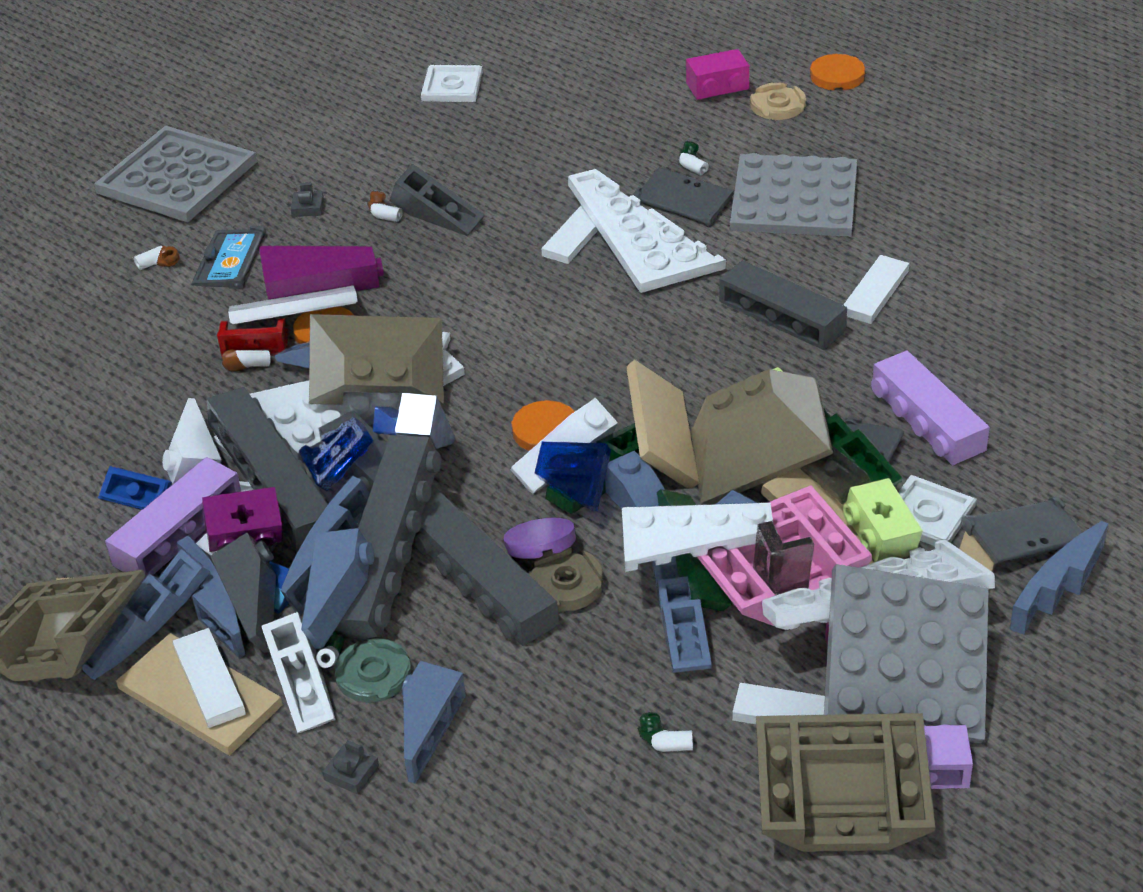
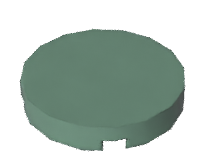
[334,638,411,703]

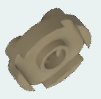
[529,548,603,614]

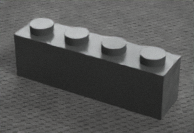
[719,260,847,350]

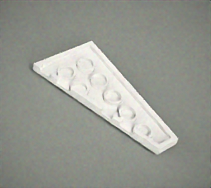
[568,169,726,293]
[250,349,464,461]
[762,539,995,630]

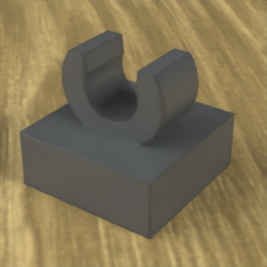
[291,182,324,217]
[322,740,379,794]

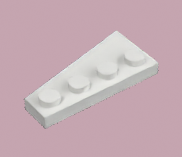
[622,503,774,572]

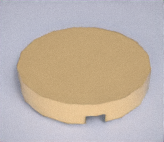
[750,82,806,120]

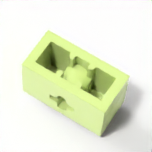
[843,478,923,562]

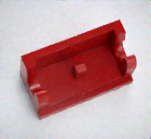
[217,318,289,356]

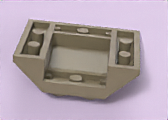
[309,314,444,407]
[691,369,833,505]
[0,570,146,682]
[756,713,935,852]

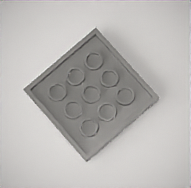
[94,125,257,222]
[730,153,857,237]
[824,564,989,743]

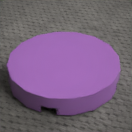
[504,518,576,559]

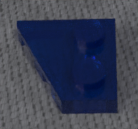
[299,417,374,492]
[534,441,611,512]

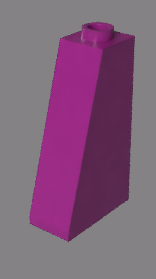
[259,246,384,300]

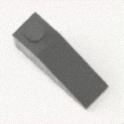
[389,164,484,236]
[210,533,276,653]

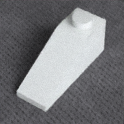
[163,398,221,484]
[511,398,618,494]
[261,612,336,733]

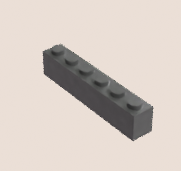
[206,387,328,553]
[335,435,441,640]

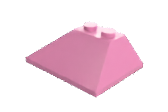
[697,485,872,626]

